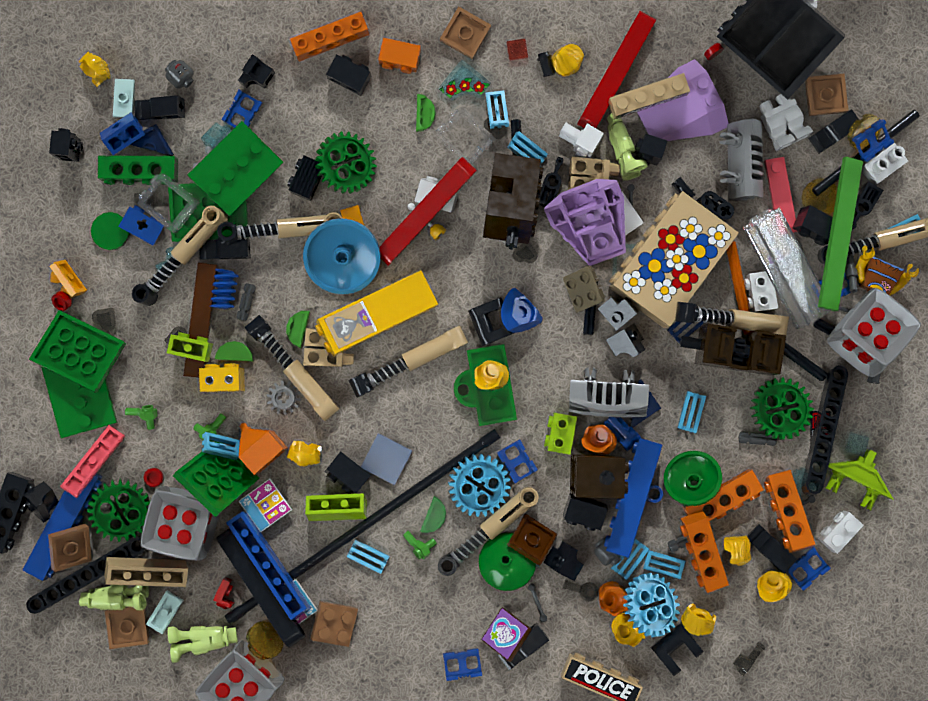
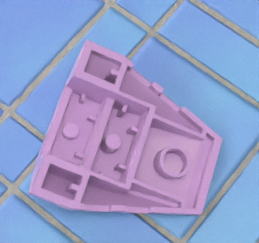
[637,59,729,141]
[544,179,626,266]

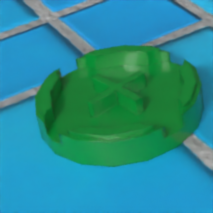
[91,212,130,250]

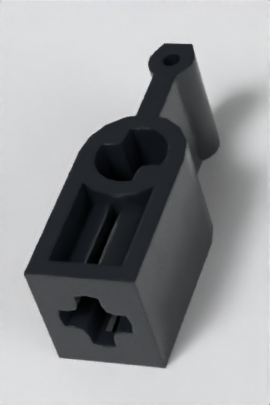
[134,95,185,120]
[808,109,863,154]
[538,157,564,207]
[852,182,884,230]
[199,238,251,260]
[747,524,798,574]
[497,623,549,670]

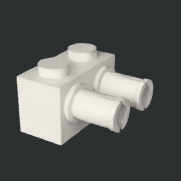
[559,122,604,158]
[861,143,908,185]

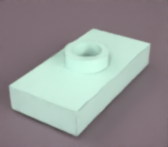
[113,79,135,118]
[146,590,184,634]

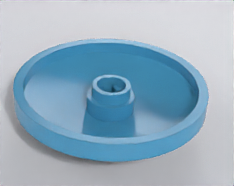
[303,218,381,294]

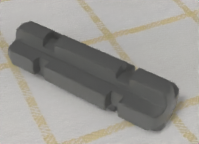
[236,283,256,321]
[738,432,777,446]
[668,533,701,552]

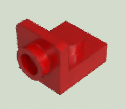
[213,577,235,609]

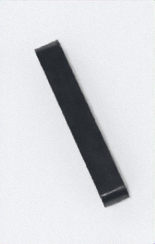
[801,365,848,496]
[216,528,306,648]
[26,536,147,614]

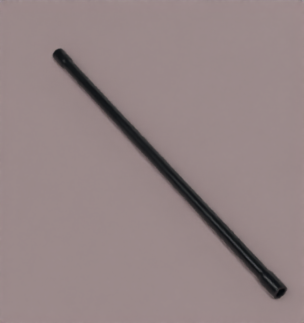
[225,429,500,625]

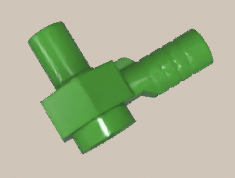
[125,405,158,430]
[193,413,226,442]
[403,531,437,559]

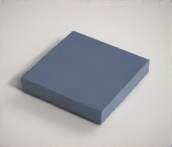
[361,433,412,485]

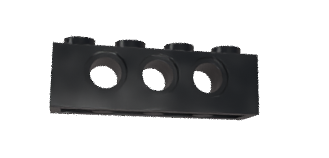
[0,472,35,554]

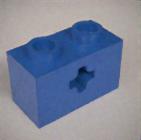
[100,112,145,155]
[118,205,164,245]

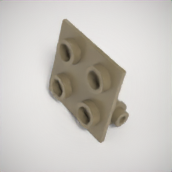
[563,265,606,313]

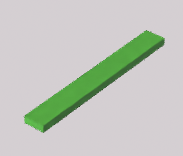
[818,157,863,311]

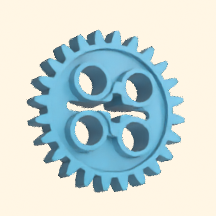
[448,454,511,517]
[623,573,680,638]

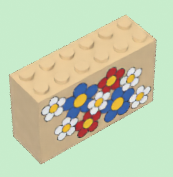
[609,191,739,328]

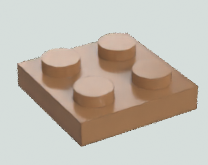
[440,6,491,59]
[805,73,849,116]
[48,524,92,572]
[310,601,358,647]
[105,607,150,649]

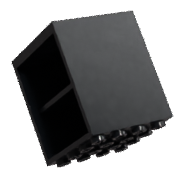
[716,0,845,100]

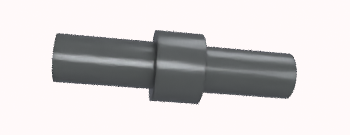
[846,255,858,293]

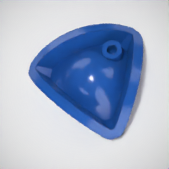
[501,288,543,333]

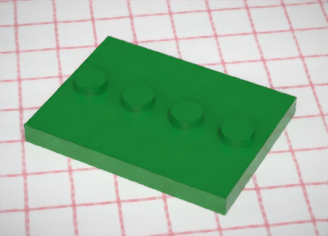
[187,121,284,217]
[168,183,249,242]
[29,310,126,394]
[41,366,118,439]
[173,441,260,517]

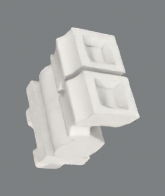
[759,94,813,152]

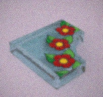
[438,60,491,101]

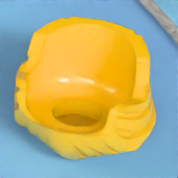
[551,44,584,77]
[78,52,111,87]
[474,360,509,390]
[287,441,321,467]
[724,536,751,566]
[757,571,792,602]
[681,603,716,636]
[611,613,646,647]

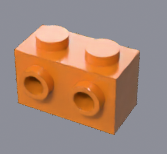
[378,38,421,74]

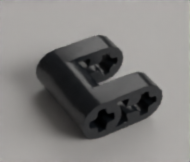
[696,191,734,222]
[468,298,515,346]
[651,623,704,676]

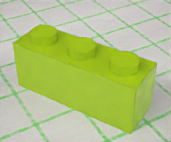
[305,493,367,521]

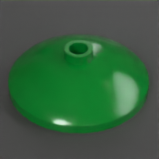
[664,451,723,506]
[479,533,536,591]

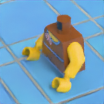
[855,246,919,295]

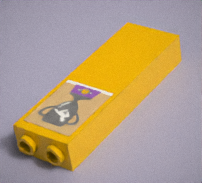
[315,270,438,356]

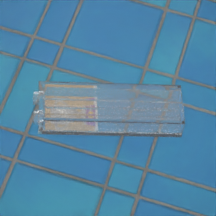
[743,207,831,330]

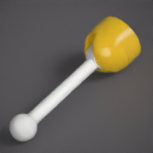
[408,203,446,241]

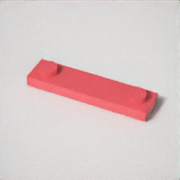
[764,157,798,235]
[60,425,125,498]

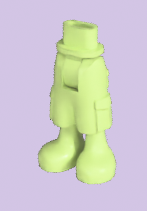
[607,113,648,180]
[79,585,149,610]
[168,626,238,663]

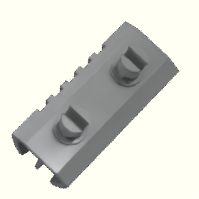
[719,119,763,201]
[569,368,649,417]

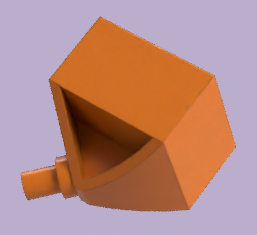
[239,423,288,475]

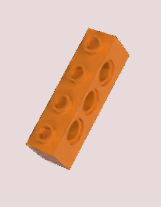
[290,12,369,62]
[683,469,764,524]
[764,470,816,553]
[680,510,729,593]

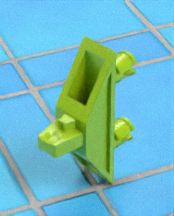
[825,449,894,511]

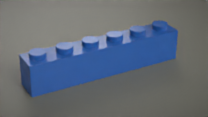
[604,438,662,558]
[23,474,102,581]
[226,511,311,620]

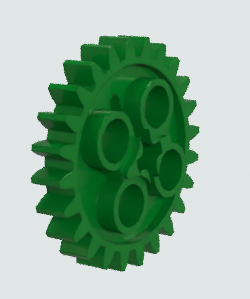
[315,131,377,194]
[750,377,814,440]
[87,478,151,542]

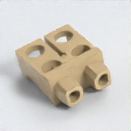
[568,157,620,190]
[303,328,354,367]

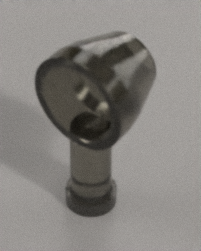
[562,580,599,602]
[733,642,766,676]

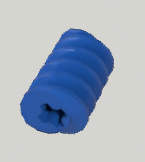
[209,269,239,310]

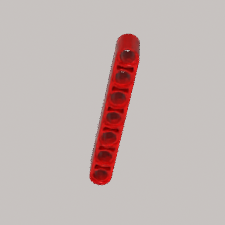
[577,11,656,128]
[379,157,477,266]

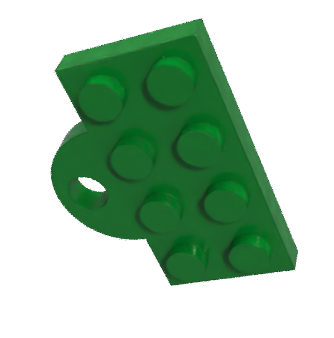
[454,344,517,426]

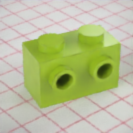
[167,332,213,362]
[544,413,577,455]

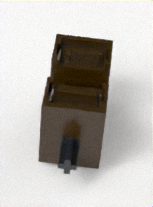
[483,153,544,250]
[680,323,786,376]
[570,454,629,499]

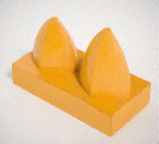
[49,260,87,299]

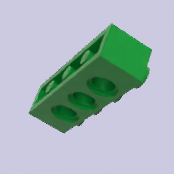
[98,156,178,185]

